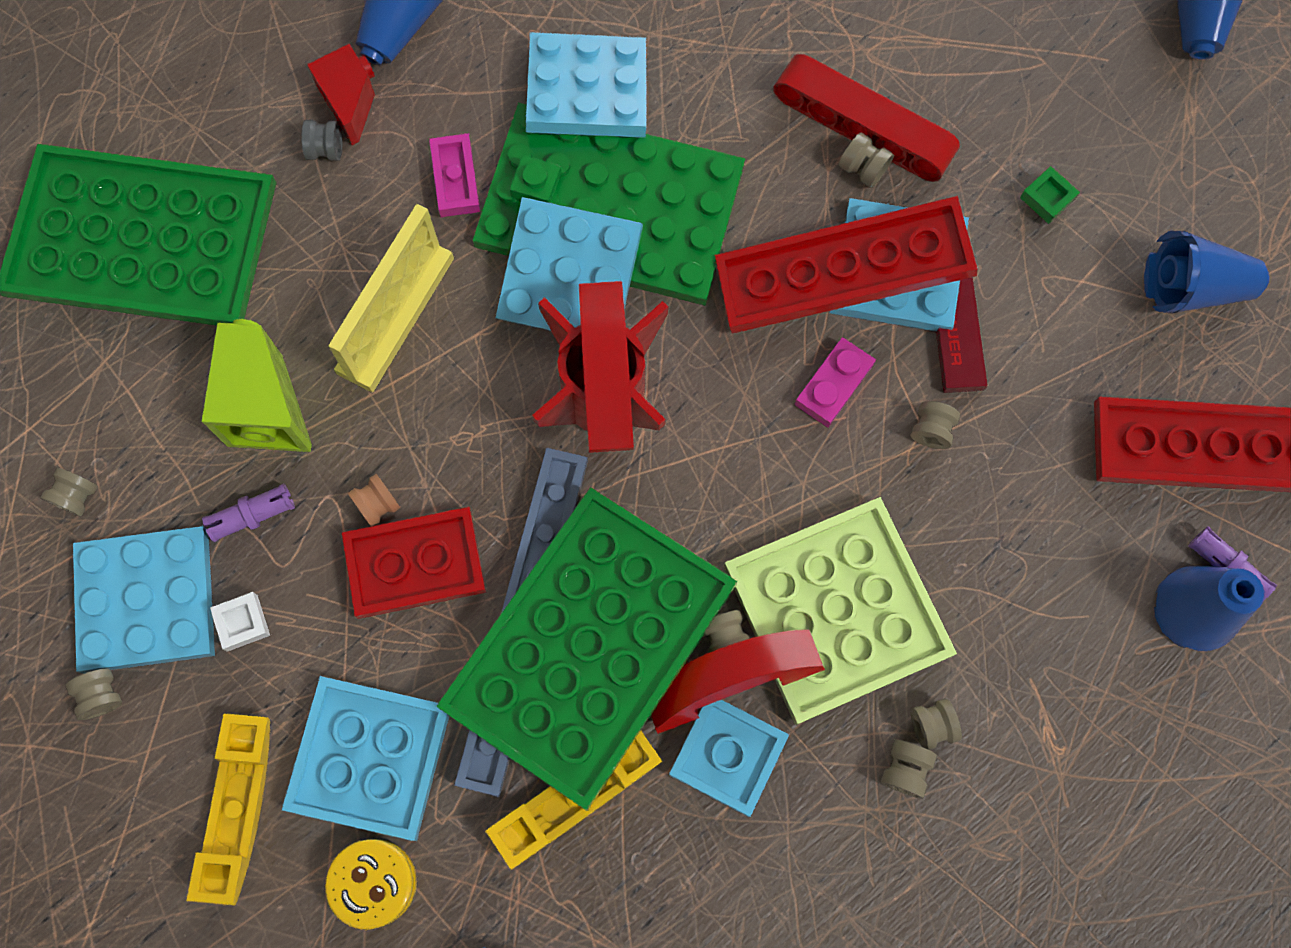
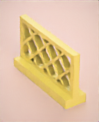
[328,204,454,393]

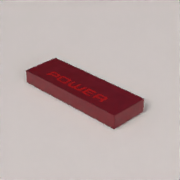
[936,277,988,393]

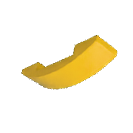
[186,714,270,906]
[486,731,662,870]

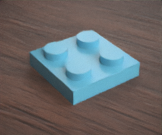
[669,700,789,817]

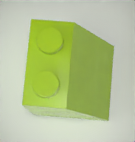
[202,319,312,452]

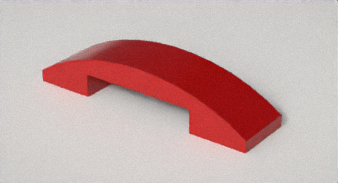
[579,281,634,453]
[651,629,825,734]

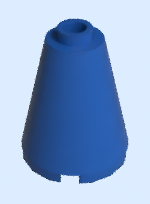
[356,0,443,66]
[1177,0,1243,60]
[1144,230,1269,313]
[1154,566,1264,651]

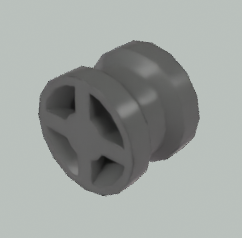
[302,119,343,161]

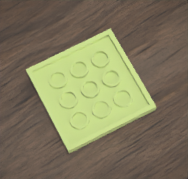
[724,497,957,725]

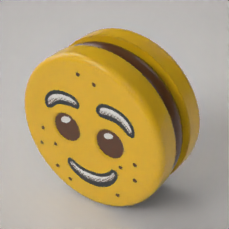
[325,839,417,930]

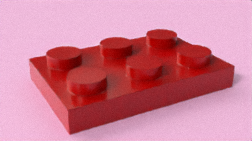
[342,507,486,619]

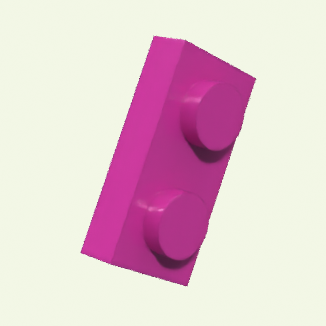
[429,133,480,217]
[794,337,876,428]

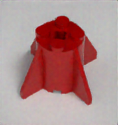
[532,297,669,431]

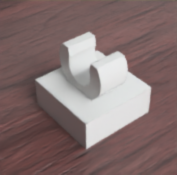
[210,592,270,651]

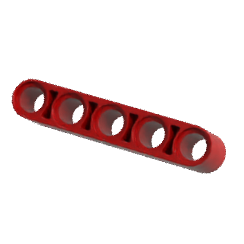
[773,54,960,182]

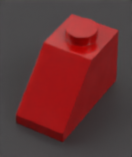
[307,44,375,145]

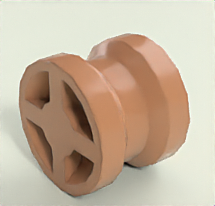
[348,474,401,526]

